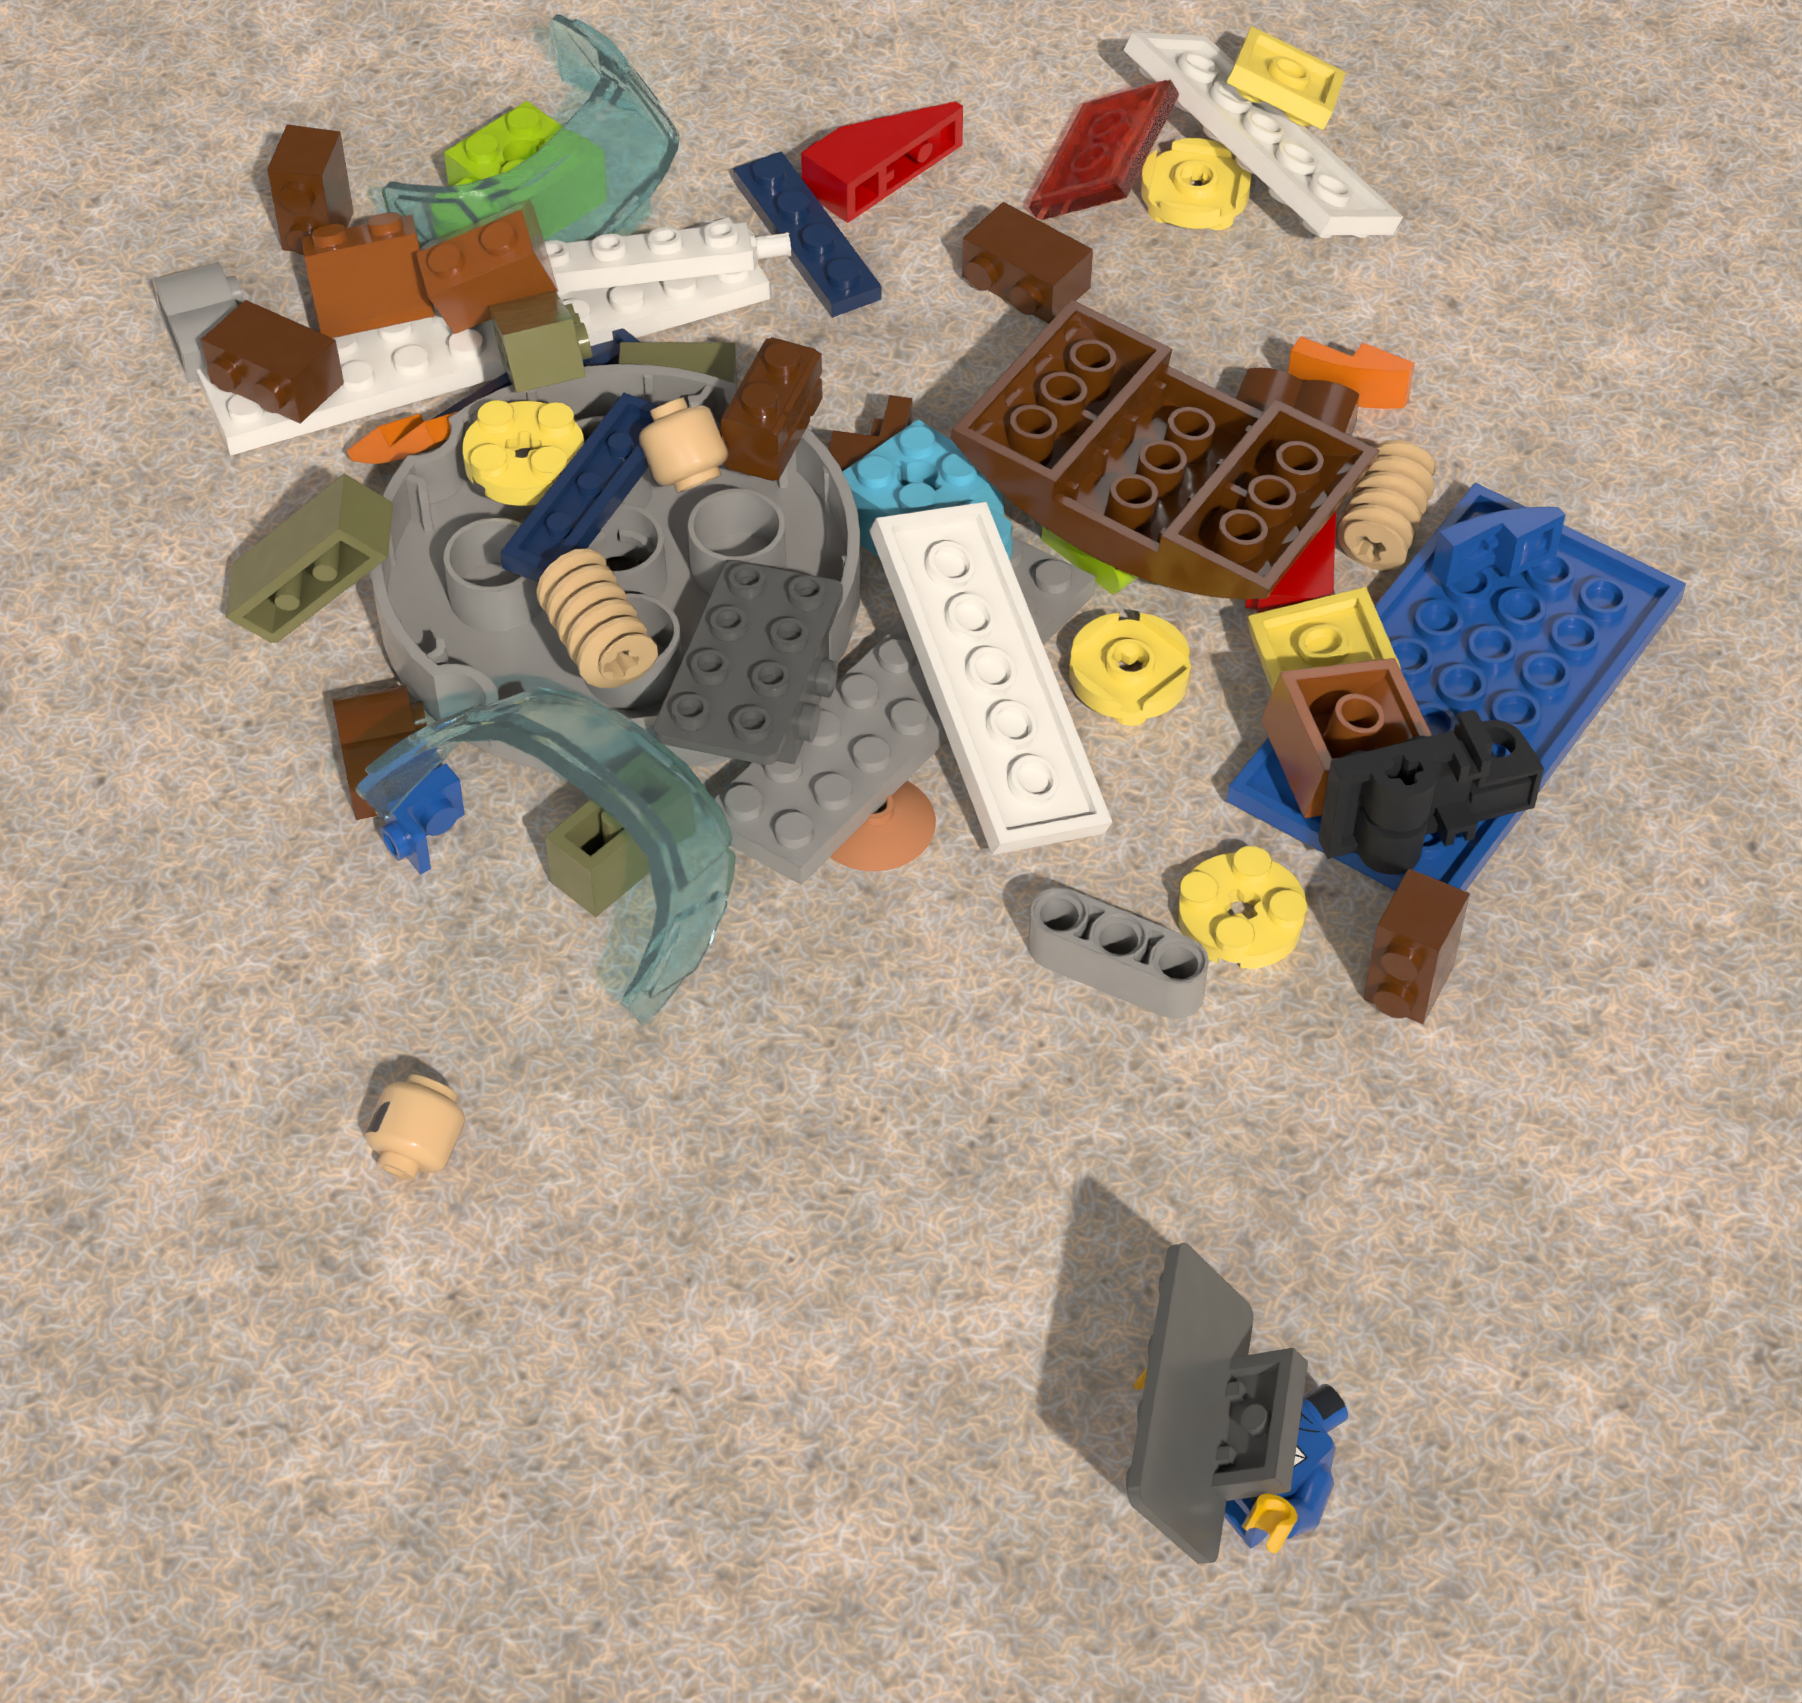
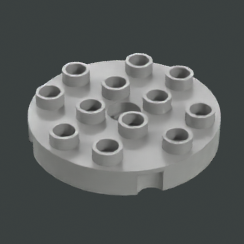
[370,364,861,783]

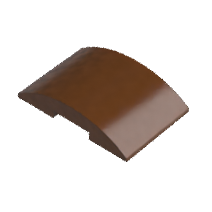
[950,299,1380,599]

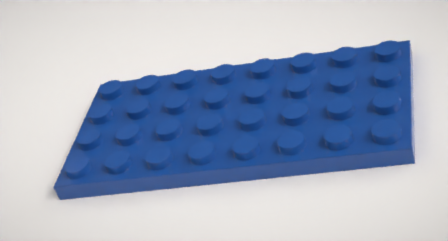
[1227,482,1687,891]

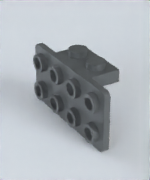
[654,561,843,765]
[1126,1243,1308,1564]

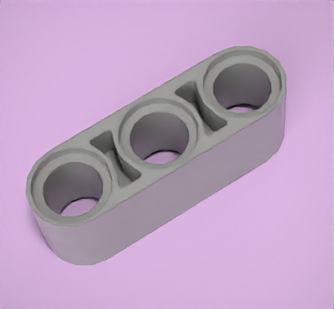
[1028,887,1209,1019]

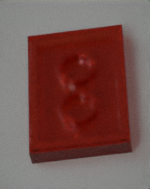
[1029,79,1180,220]

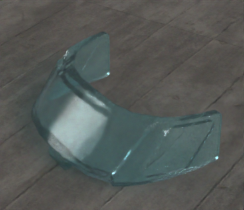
[382,14,680,248]
[356,688,736,1027]

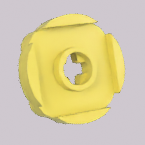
[1141,138,1251,230]
[463,400,584,506]
[1068,612,1191,726]
[1178,846,1307,969]

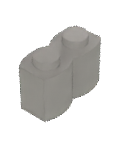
[153,262,244,383]

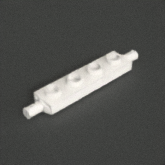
[544,221,791,293]

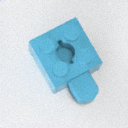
[843,419,1013,560]

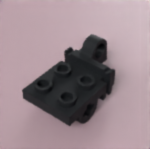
[1318,710,1544,875]

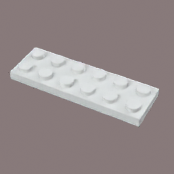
[1124,32,1403,238]
[869,502,1113,855]

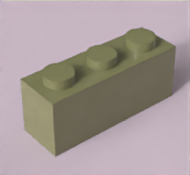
[488,290,592,393]
[225,473,393,643]

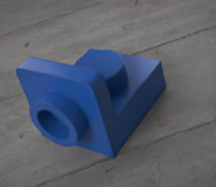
[380,763,465,875]

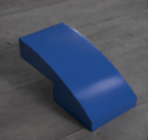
[1432,507,1566,587]

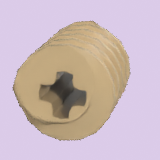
[1337,440,1436,572]
[536,549,658,688]

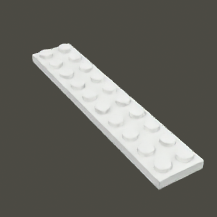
[197,217,770,456]

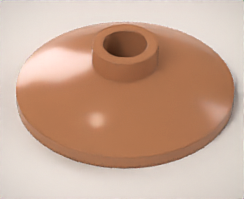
[830,781,936,871]

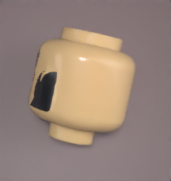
[639,397,728,493]
[365,1074,465,1181]

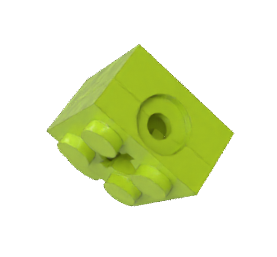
[432,101,604,239]

